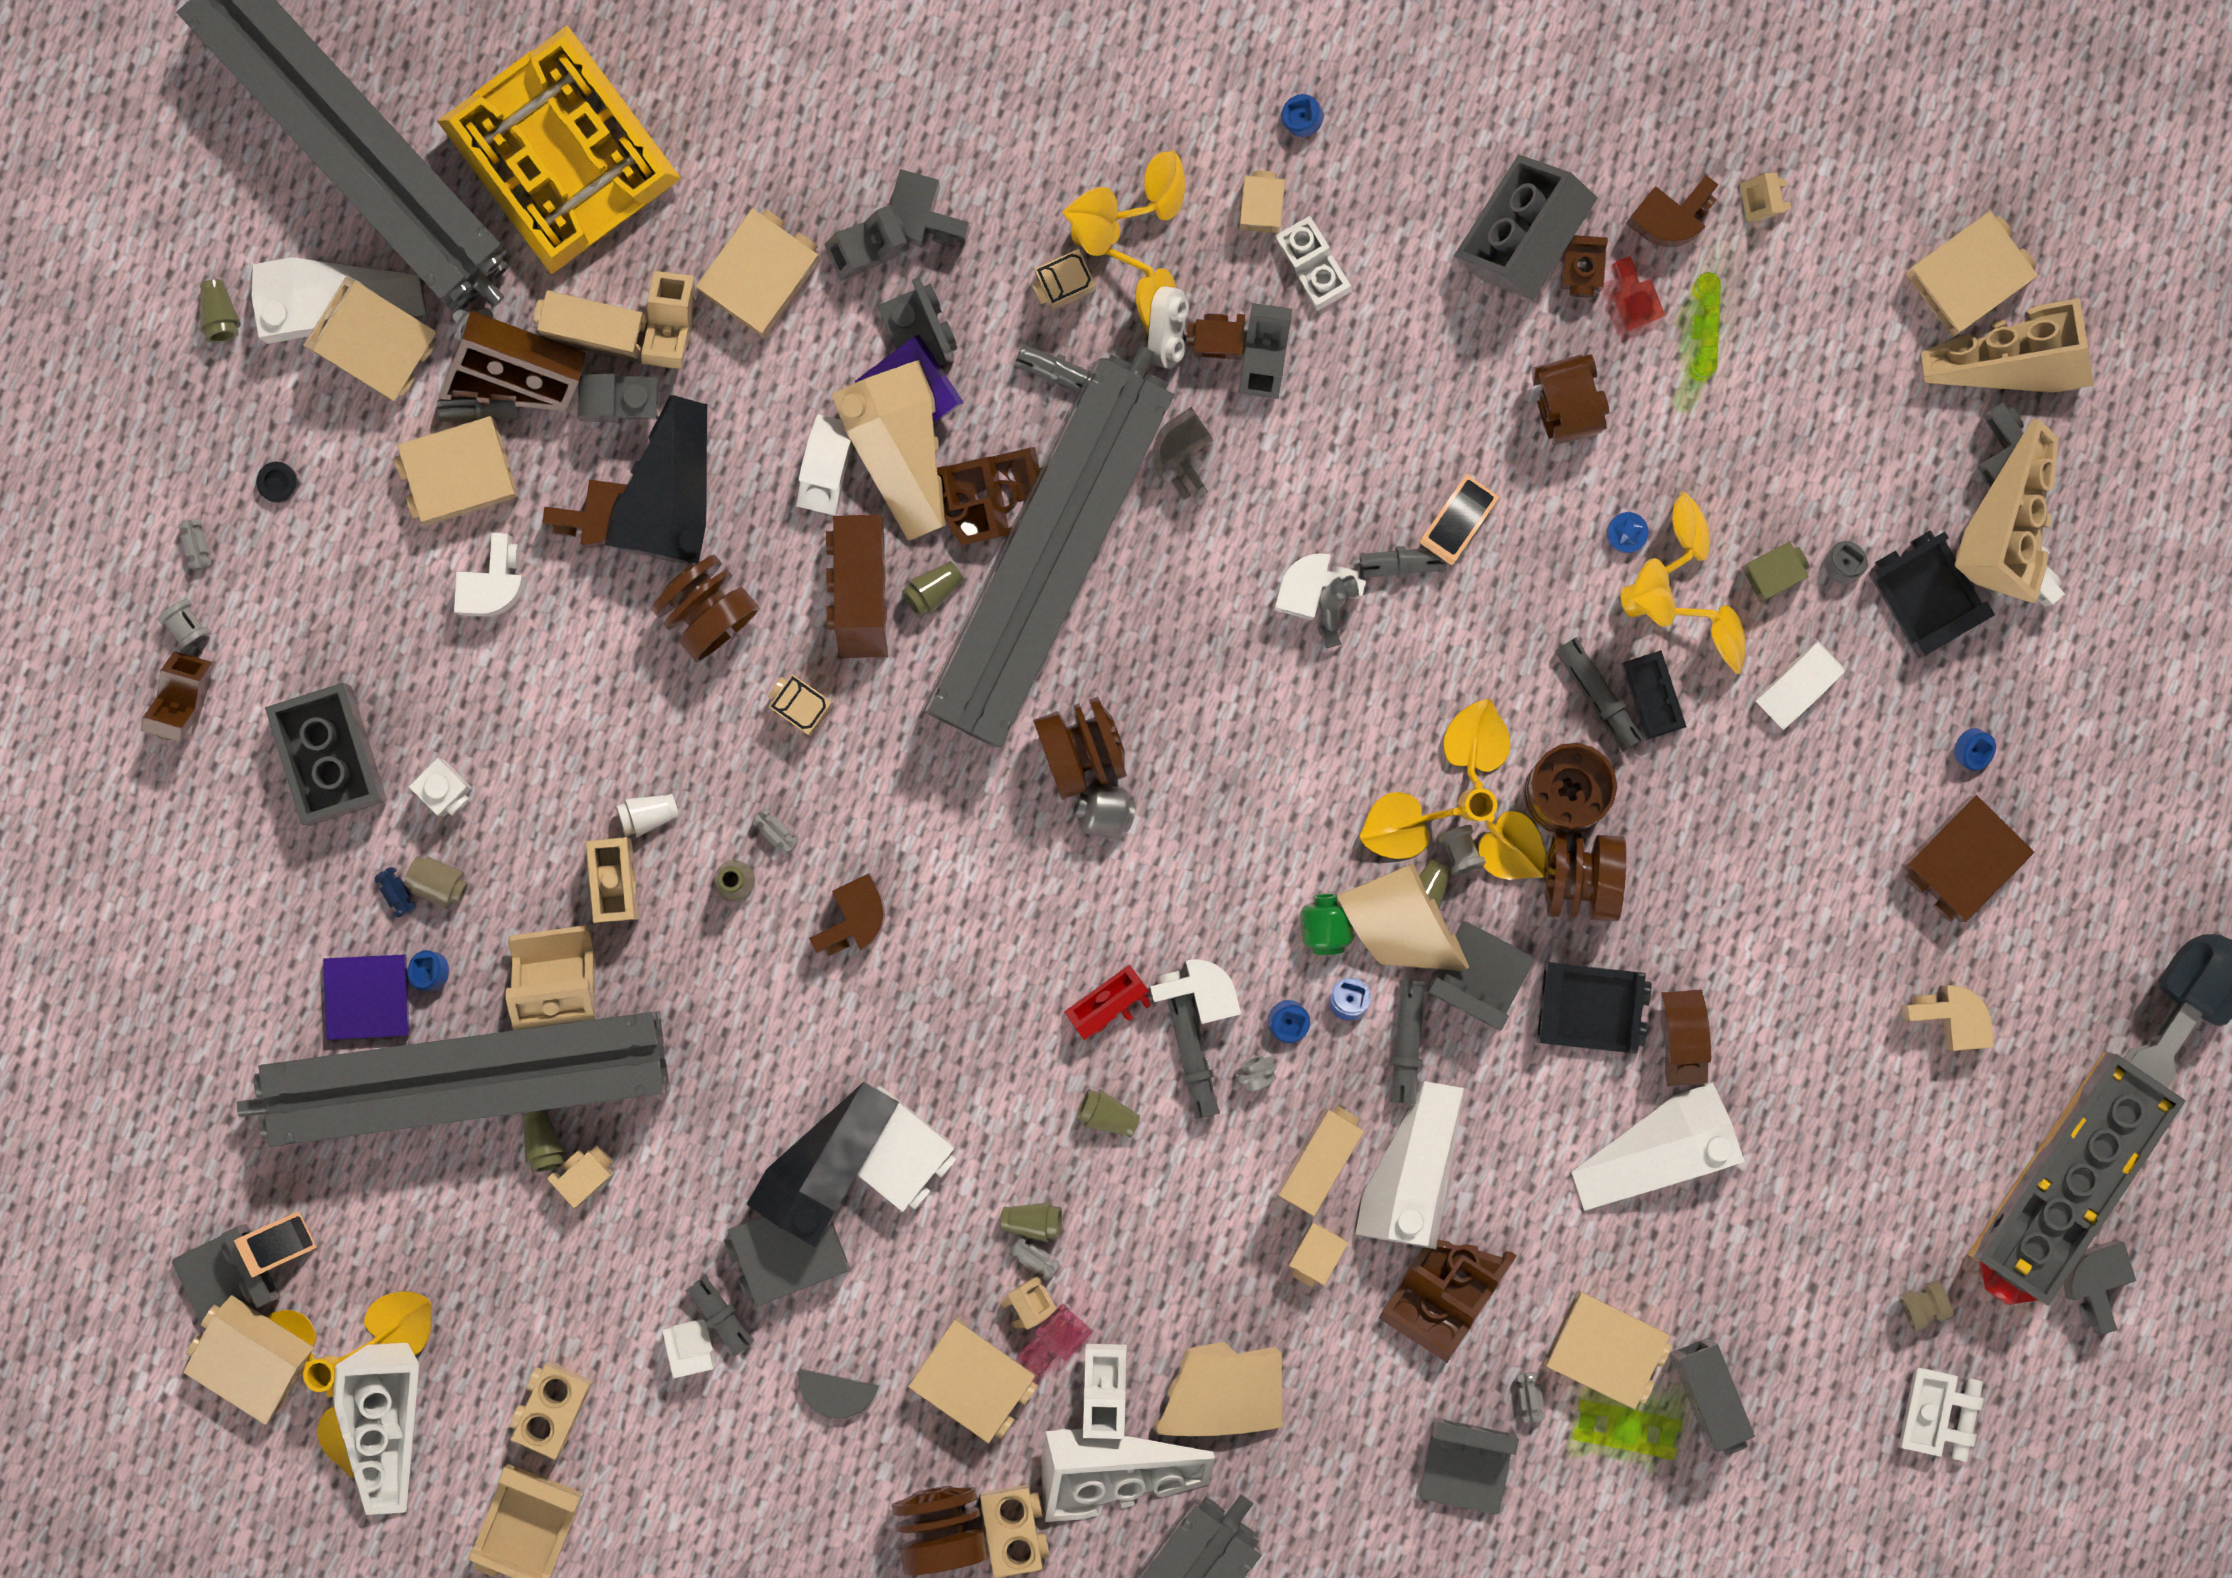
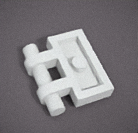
[1898,1366,1984,1462]

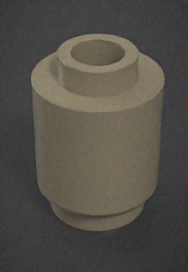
[404,856,468,909]

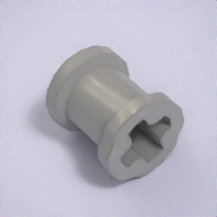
[157,599,211,652]
[1438,825,1486,876]

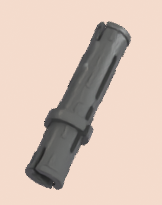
[1555,637,1644,753]
[1390,980,1426,1104]
[1167,994,1220,1119]

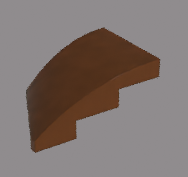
[937,447,1040,545]
[1379,1240,1517,1363]

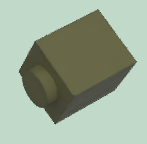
[1742,541,1809,603]

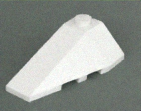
[252,257,426,344]
[1355,1081,1465,1249]
[333,1343,419,1515]
[1041,1429,1215,1522]

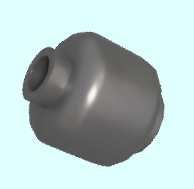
[1073,782,1136,839]

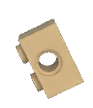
[586,837,639,924]

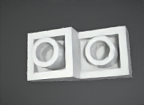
[1275,216,1352,311]
[1756,640,1845,730]

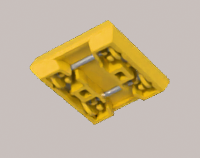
[437,25,681,275]

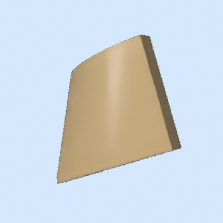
[1337,863,1469,971]
[1154,1341,1283,1436]

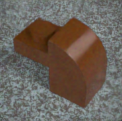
[1626,175,1718,247]
[542,480,628,548]
[141,651,213,742]
[809,873,885,957]
[1661,989,1711,1086]

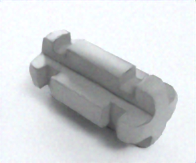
[179,519,212,570]
[752,809,798,855]
[1010,1236,1059,1280]
[1516,1372,1546,1423]

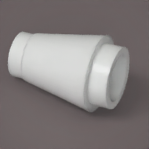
[616,794,679,838]

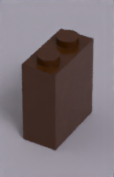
[1902,795,2035,922]

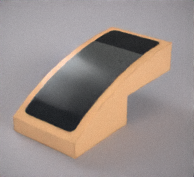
[1419,474,1499,565]
[234,1211,317,1278]

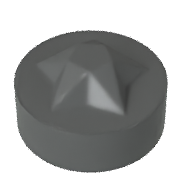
[1824,541,1868,584]

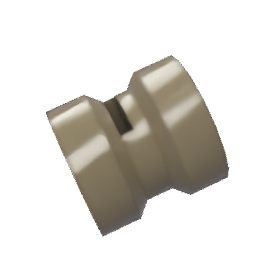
[1899,1280,1954,1332]

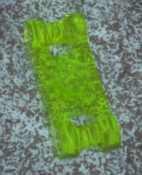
[1688,272,1721,382]
[1572,1398,1683,1460]

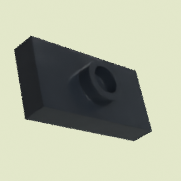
[1621,650,1687,740]

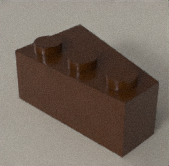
[439,310,586,411]
[826,514,888,658]

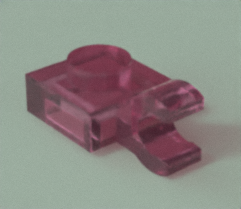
[1018,1303,1093,1376]

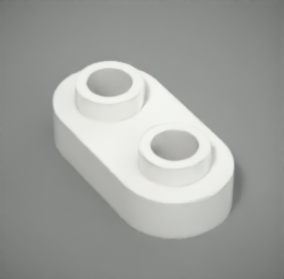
[1148,286,1189,369]

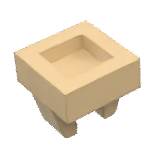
[1740,172,1791,222]
[1001,1275,1058,1330]

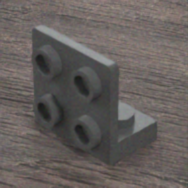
[878,277,958,368]
[1426,921,1534,1030]
[172,1224,281,1331]
[1419,1417,1519,1514]

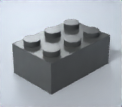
[1454,154,1598,300]
[265,683,387,826]

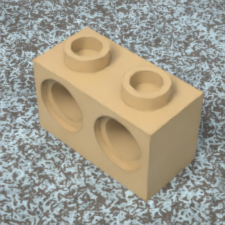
[509,1361,594,1460]
[980,1484,1050,1578]

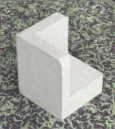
[663,1319,716,1378]

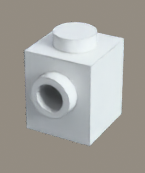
[409,758,473,817]

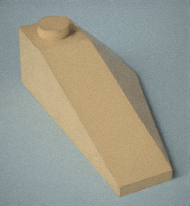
[1921,298,2094,393]
[831,360,945,541]
[1955,419,2059,602]

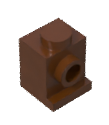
[1560,235,1608,298]
[1186,314,1245,360]

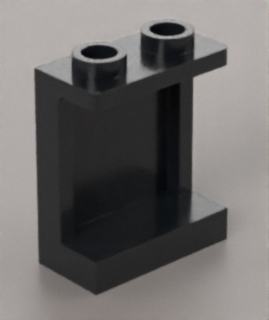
[1870,530,1995,659]
[1536,962,1652,1054]

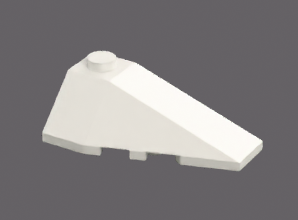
[1571,1083,1745,1211]

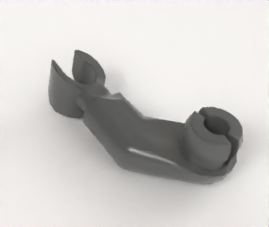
[1318,575,1359,648]

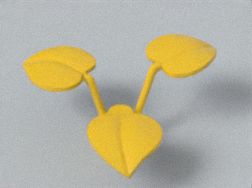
[1062,150,1185,336]
[1621,491,1746,675]
[1359,699,1546,880]
[265,1291,432,1478]

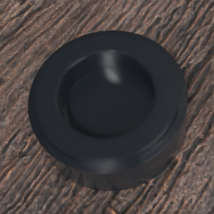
[256,462,299,503]

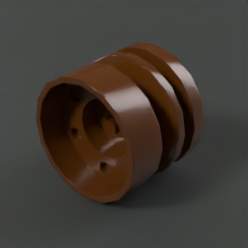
[650,554,760,663]
[1033,697,1127,800]
[1523,742,1617,836]
[1543,832,1626,922]
[892,1486,988,1575]

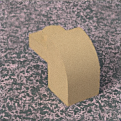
[641,271,695,369]
[1901,985,1994,1051]

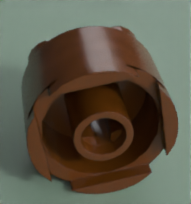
[1532,354,1609,446]

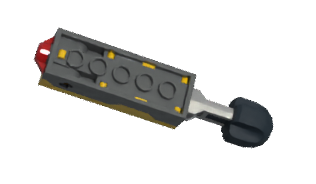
[1967,934,2232,1306]

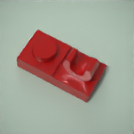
[1064,964,1151,1040]

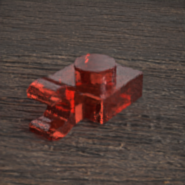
[1612,256,1666,332]

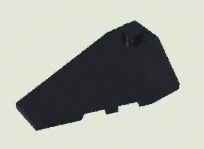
[605,395,708,564]
[746,1082,899,1248]

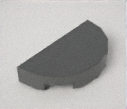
[799,1368,880,1418]

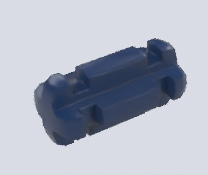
[374,867,416,917]

